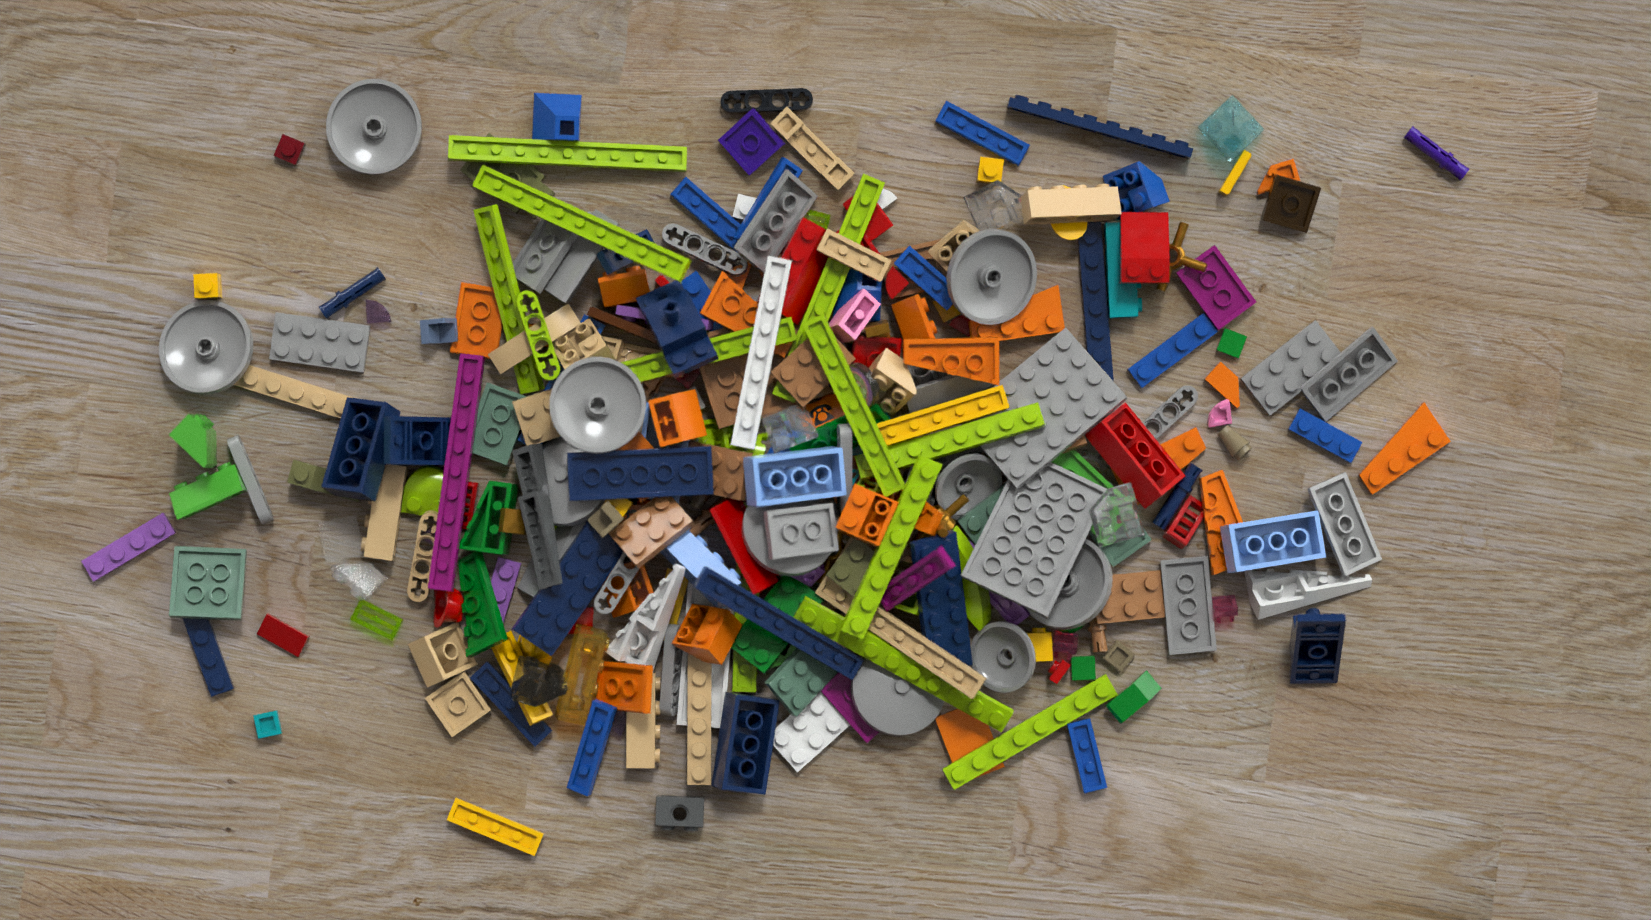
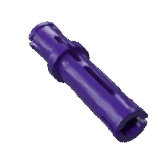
[1404,126,1469,181]

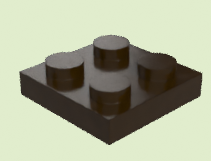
[1261,174,1321,233]

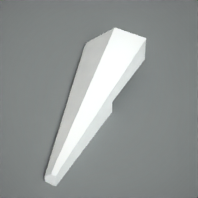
[603,564,686,671]
[1245,568,1372,620]

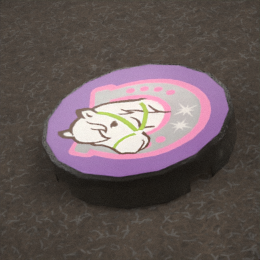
[849,362,880,408]

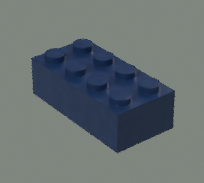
[321,397,401,502]
[711,692,780,795]

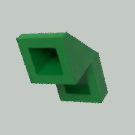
[1106,670,1162,724]

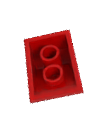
[1120,212,1170,284]

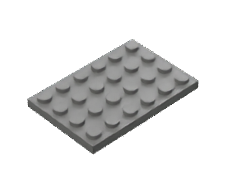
[961,327,1127,490]
[961,462,1109,618]

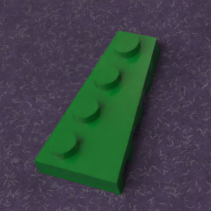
[786,401,890,451]
[458,551,508,657]

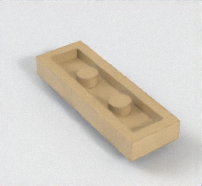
[816,228,892,282]

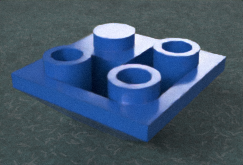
[532,93,582,142]
[1102,161,1170,220]
[833,269,883,322]

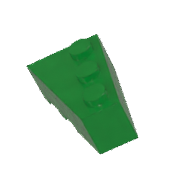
[459,481,519,555]

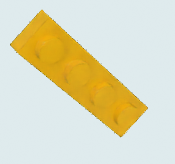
[491,631,553,726]
[447,797,544,856]

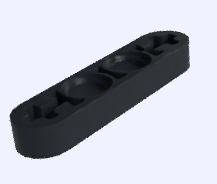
[720,88,813,113]

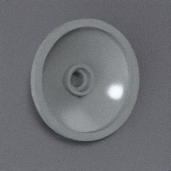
[935,454,1002,519]
[971,621,1036,693]

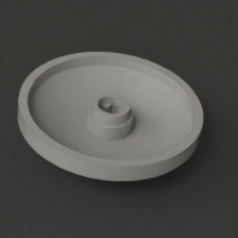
[326,79,422,175]
[947,229,1037,325]
[159,300,253,395]
[550,357,646,454]
[542,436,605,527]
[742,498,837,576]
[1027,539,1113,630]
[851,657,944,736]

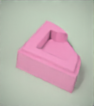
[1207,399,1232,428]

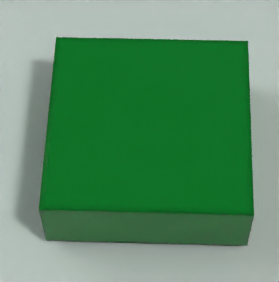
[1216,328,1247,359]
[1071,655,1096,680]

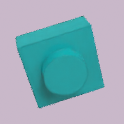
[253,710,283,739]

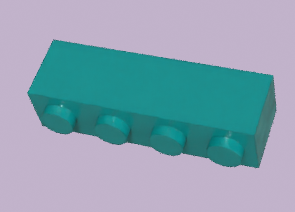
[1104,222,1142,319]

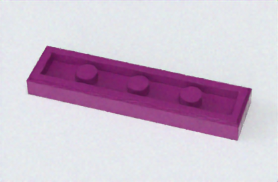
[880,546,955,611]

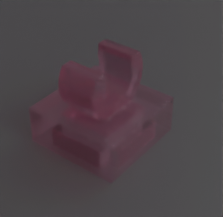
[1212,595,1238,623]
[1053,630,1078,660]

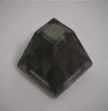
[511,655,568,707]

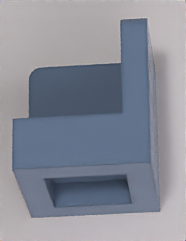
[420,318,458,344]

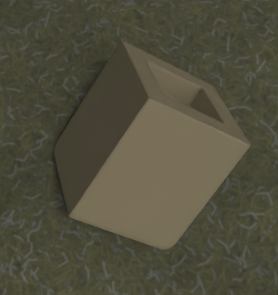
[588,501,624,538]

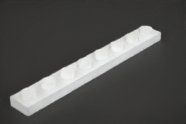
[731,256,792,449]

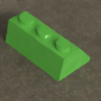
[169,414,217,468]
[169,462,247,520]

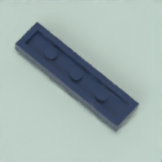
[182,618,234,697]
[470,661,553,747]

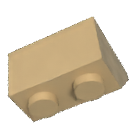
[408,622,477,687]

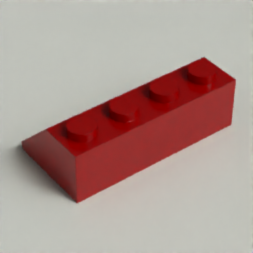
[756,217,828,325]
[1085,402,1185,509]
[709,498,779,594]

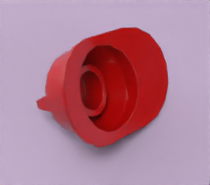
[433,588,464,628]

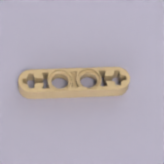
[407,510,438,602]

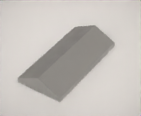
[733,169,818,273]
[1299,327,1398,422]
[1307,472,1382,577]

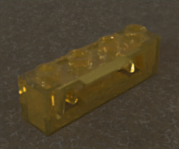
[554,624,610,726]

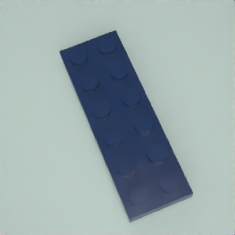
[567,446,714,501]
[512,520,623,656]
[910,530,973,666]

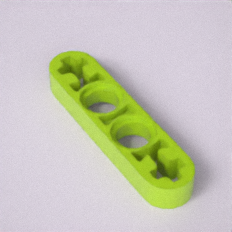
[516,290,560,381]

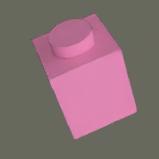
[829,289,881,343]

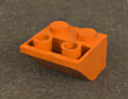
[598,266,650,308]
[891,294,938,339]
[648,389,707,447]
[835,484,899,547]
[602,561,655,618]
[672,603,742,665]

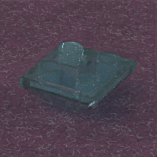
[1197,95,1265,162]

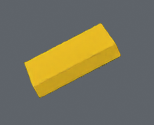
[1218,150,1252,196]

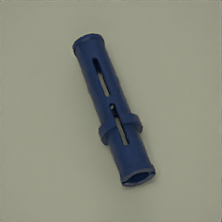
[318,267,386,319]
[1152,462,1203,530]

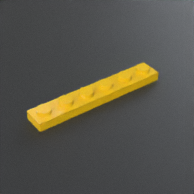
[877,385,1010,446]

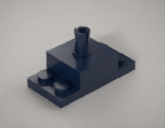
[636,280,719,379]
[384,416,451,465]
[1289,608,1346,684]

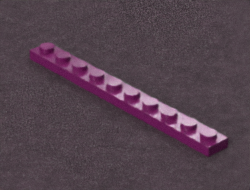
[428,353,485,592]

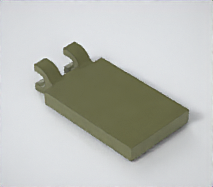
[460,133,555,219]

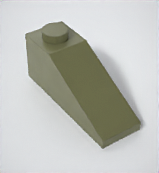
[287,459,359,502]

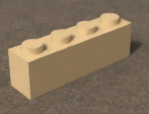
[1020,184,1122,225]
[361,464,408,561]
[626,672,661,768]

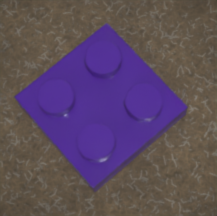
[718,108,785,176]

